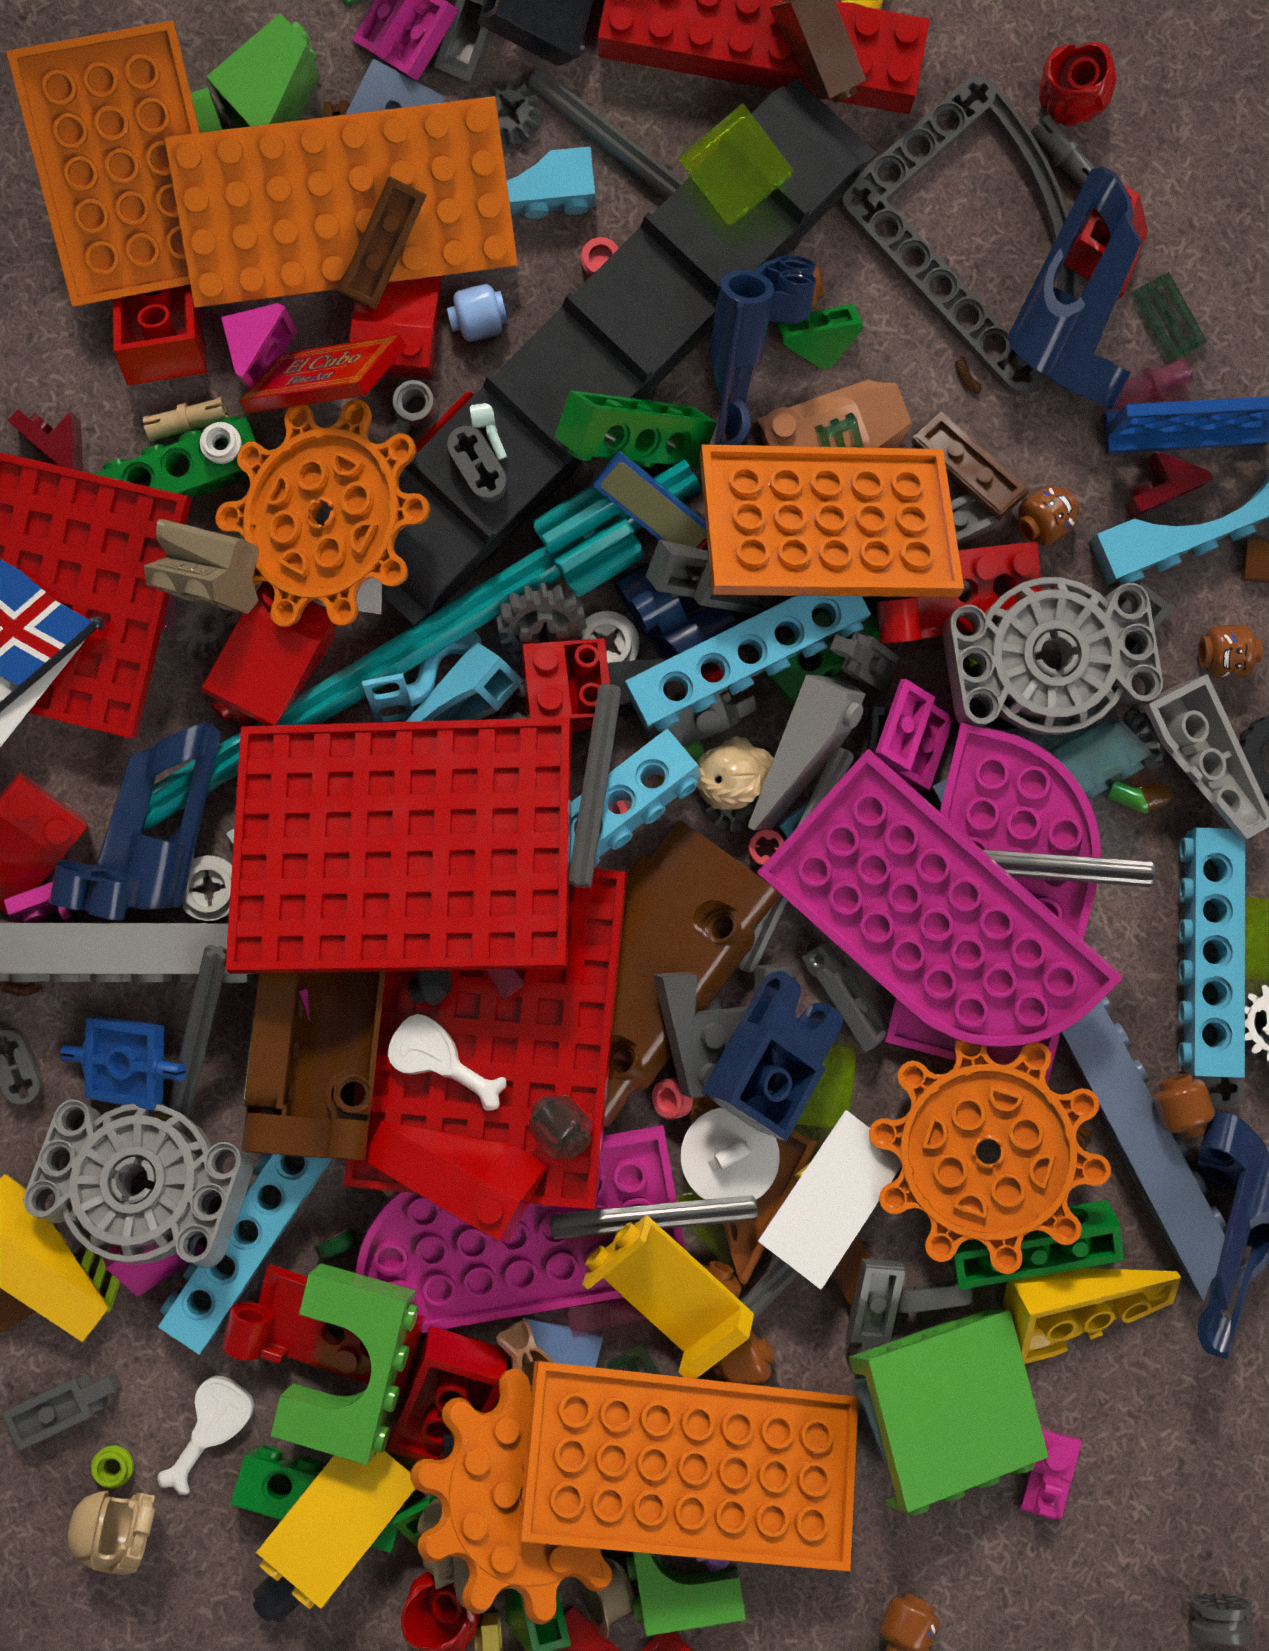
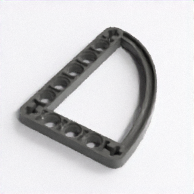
[840,75,1078,396]

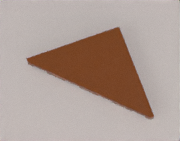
[675,1072,818,1285]

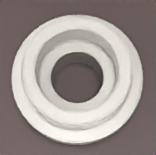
[200,422,242,464]

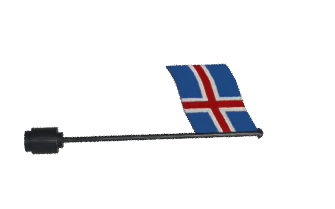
[0,559,105,713]

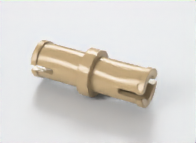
[143,397,229,442]

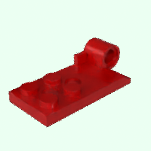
[876,541,1042,643]
[222,1264,425,1396]

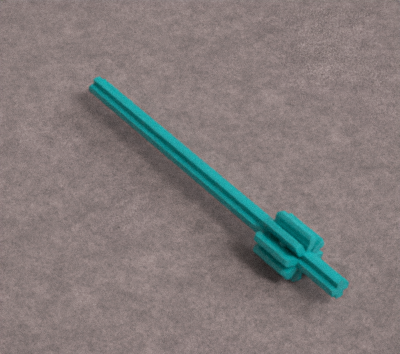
[144,459,702,830]

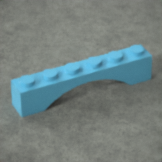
[507,147,596,219]
[1089,473,1269,585]
[406,641,523,722]

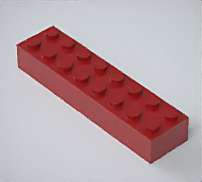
[598,0,930,115]

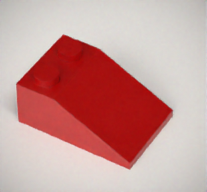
[349,275,443,380]
[113,284,207,386]
[202,581,337,726]
[0,771,88,915]
[386,1326,508,1461]

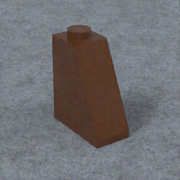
[769,0,866,103]

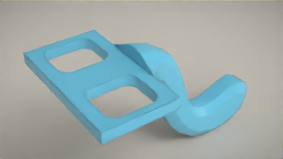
[362,631,482,723]

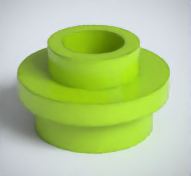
[91,1445,134,1489]

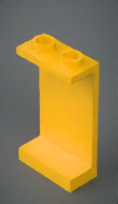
[582,1215,754,1379]
[256,1450,417,1609]

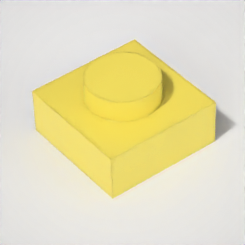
[474,1612,503,1651]

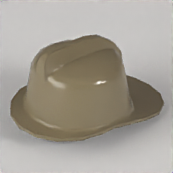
[574,1557,635,1640]

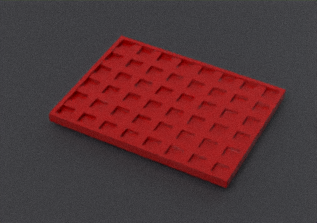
[0,452,192,739]
[225,717,572,974]
[343,869,628,1210]

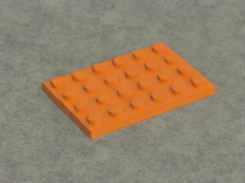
[6,20,201,307]
[699,445,964,597]

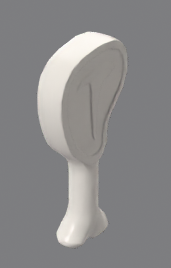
[388,1014,507,1111]
[157,1376,255,1495]

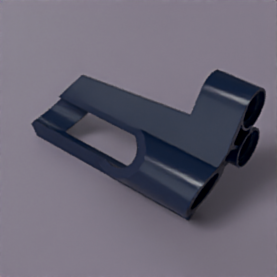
[1007,166,1142,410]
[711,255,816,445]
[614,563,743,669]
[49,723,221,920]
[1198,1112,1269,1360]

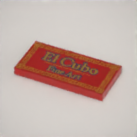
[239,334,406,413]

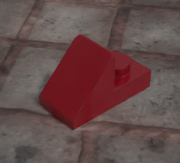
[7,409,83,471]
[1124,452,1213,520]

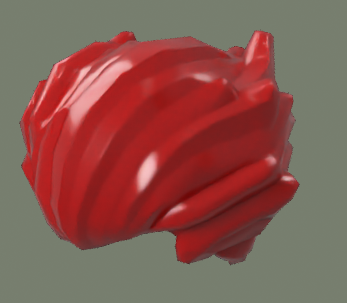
[1039,42,1117,127]
[401,1572,480,1651]

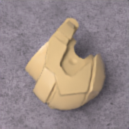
[68,1491,155,1575]

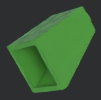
[206,13,319,128]

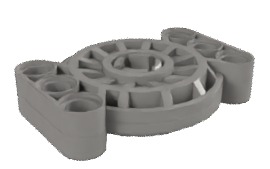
[942,577,1163,735]
[23,1100,254,1268]

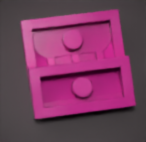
[352,0,459,81]
[875,679,953,792]

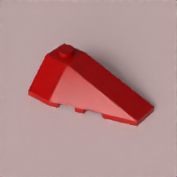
[365,1121,550,1241]

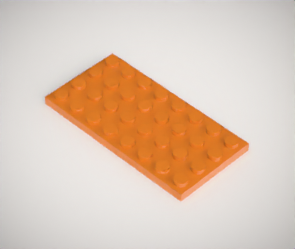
[164,96,518,308]
[517,1361,859,1571]

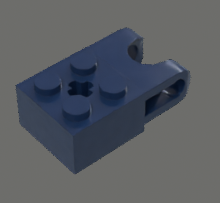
[701,971,843,1141]

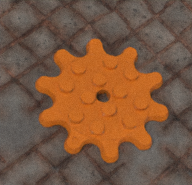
[215,399,431,627]
[869,1039,1111,1274]
[410,1369,612,1624]

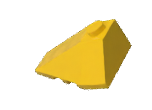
[0,1174,110,1342]
[1003,1268,1181,1364]

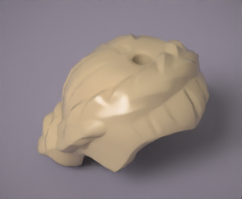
[696,736,774,810]

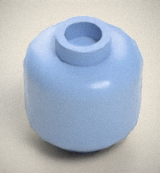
[447,284,508,342]

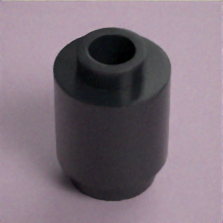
[253,1575,301,1622]

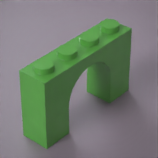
[271,1263,419,1465]
[626,1552,746,1636]

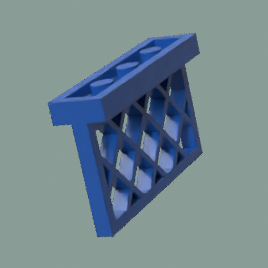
[1103,397,1269,454]

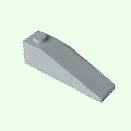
[1144,674,1269,840]
[748,675,865,830]

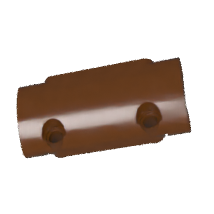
[604,820,781,1128]
[241,971,385,1161]

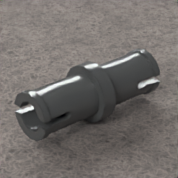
[1030,114,1095,190]

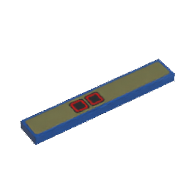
[592,450,795,635]

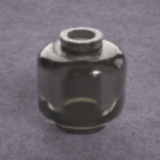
[528,1095,592,1160]

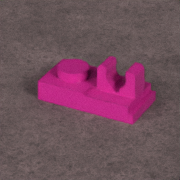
[4,882,91,923]
[1019,1428,1082,1521]

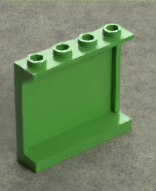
[849,1307,1048,1516]

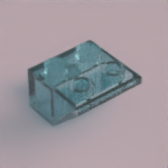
[1050,716,1152,799]

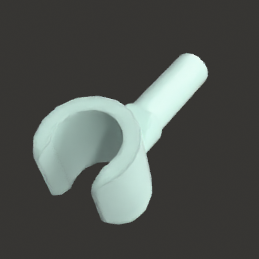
[470,403,507,461]

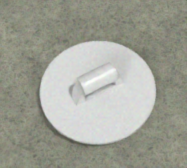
[681,1107,780,1200]

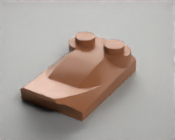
[756,379,912,448]

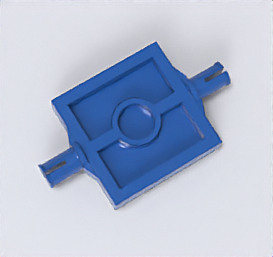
[60,1015,187,1110]

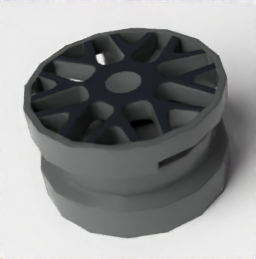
[1190,1593,1251,1645]

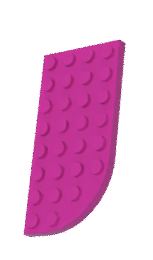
[885,722,1101,1085]
[757,749,1123,1047]
[356,1125,685,1333]

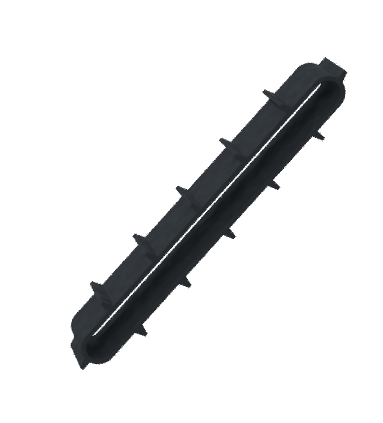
[382,78,877,626]

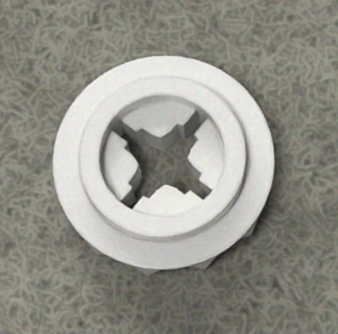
[581,611,639,663]
[182,856,232,921]

